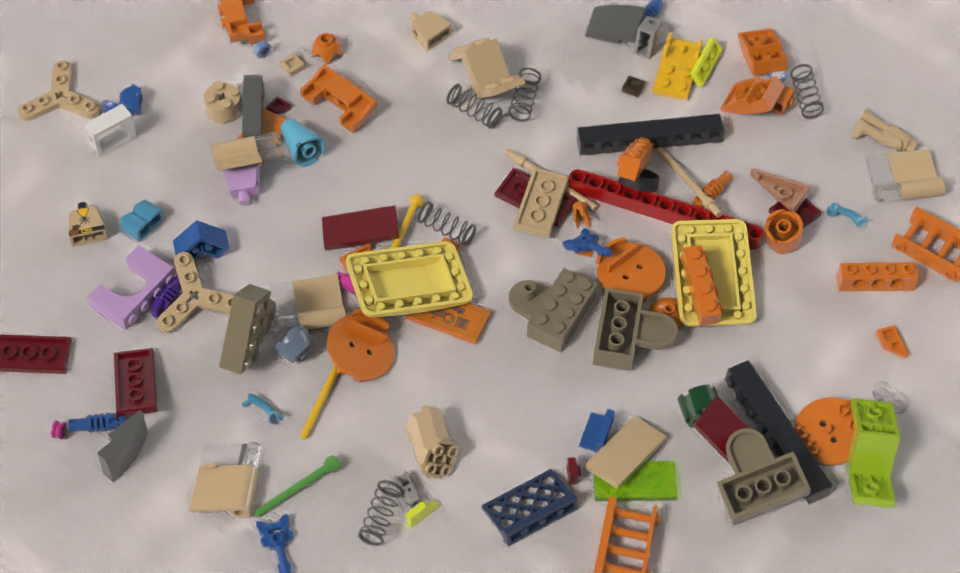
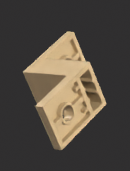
[449,37,525,99]

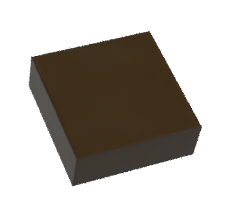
[622,76,645,97]

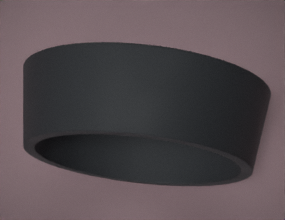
[619,169,660,192]

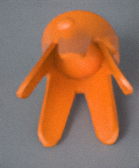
[572,201,593,228]

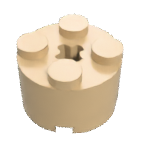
[204,81,242,124]

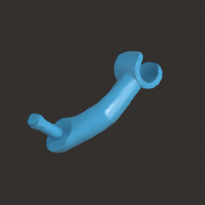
[826,203,869,228]
[242,394,284,425]

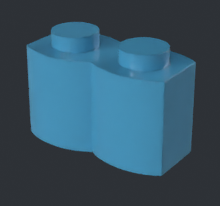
[120,199,163,242]

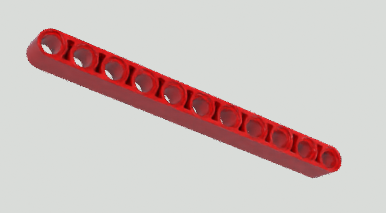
[569,169,764,250]

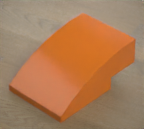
[738,28,787,75]
[720,75,785,114]

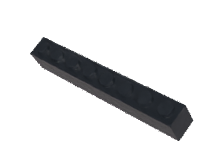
[576,114,724,155]
[725,360,833,505]

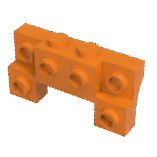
[217,0,266,44]
[300,64,377,133]

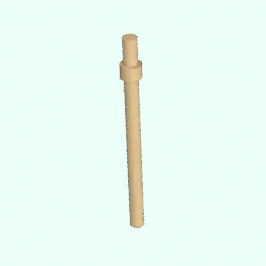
[657,147,722,218]
[505,149,598,211]

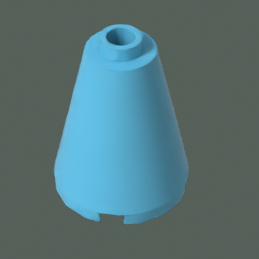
[281,119,326,167]

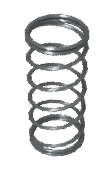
[790,64,824,119]
[508,67,541,122]
[446,84,502,129]
[417,201,477,246]
[358,480,403,546]

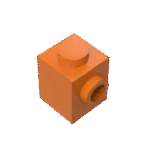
[771,86,795,116]

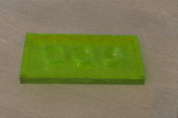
[593,461,677,501]

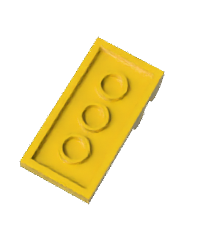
[652,32,703,101]

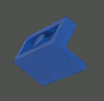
[579,409,615,452]

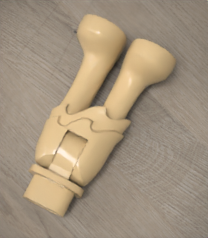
[851,109,918,152]

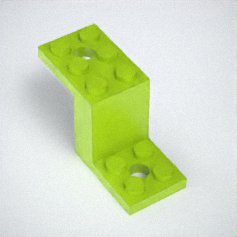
[846,398,900,508]

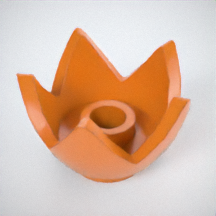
[311,33,343,65]

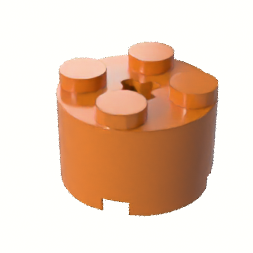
[765,209,803,254]

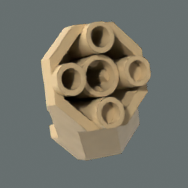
[406,405,459,479]

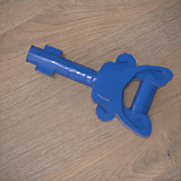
[562,228,612,257]
[256,514,293,573]

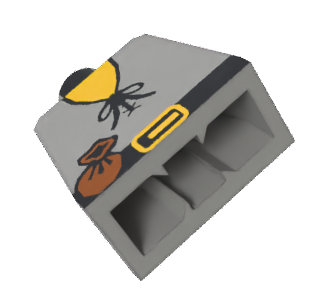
[633,16,663,59]

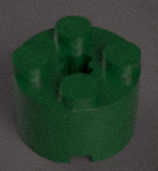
[677,384,718,428]

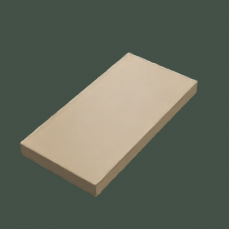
[513,168,569,238]
[585,416,667,489]

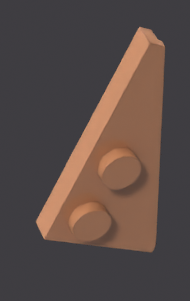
[750,168,811,212]

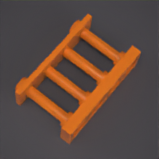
[891,206,960,283]
[594,497,660,573]

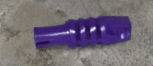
[150,275,182,318]

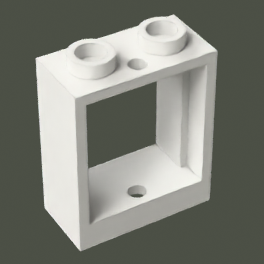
[84,104,137,158]

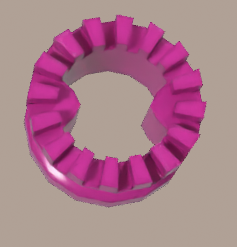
[51,420,67,440]

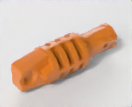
[693,171,733,208]

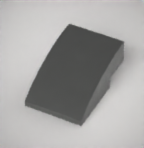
[585,4,645,44]
[97,410,148,482]

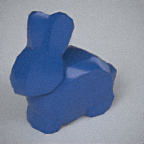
[103,84,143,115]

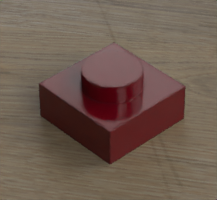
[566,457,581,485]

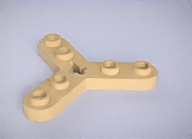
[18,61,100,121]
[157,252,234,334]

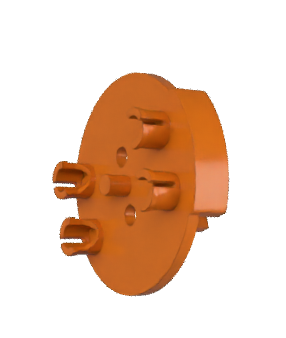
[596,237,666,304]
[327,309,394,383]
[794,397,855,466]

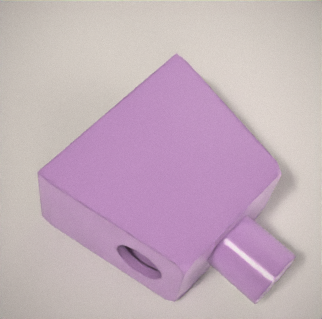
[223,163,261,206]

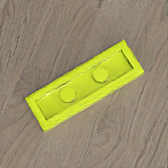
[690,37,723,87]

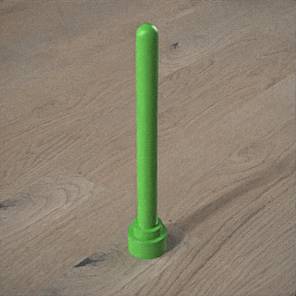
[254,455,341,517]

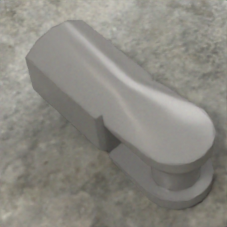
[394,471,422,508]

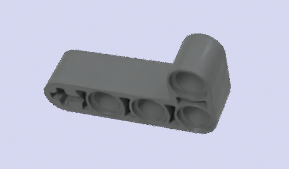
[242,75,264,139]

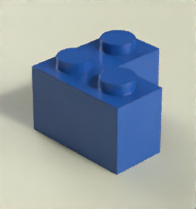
[173,220,230,261]

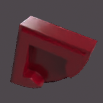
[266,96,292,114]

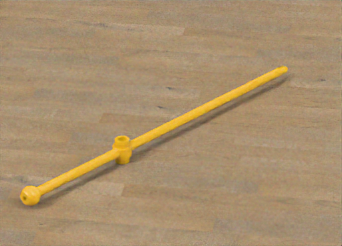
[301,194,424,439]

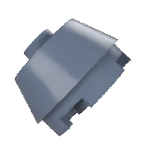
[274,324,314,363]

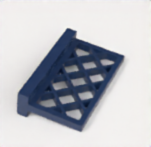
[482,468,578,547]

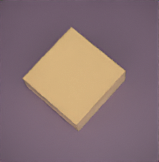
[280,54,305,77]

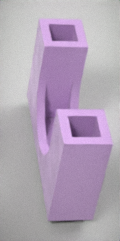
[88,245,176,330]

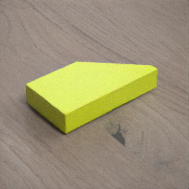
[406,500,440,528]

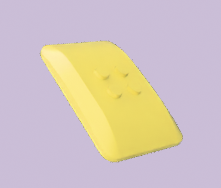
[671,219,757,326]
[346,241,473,317]

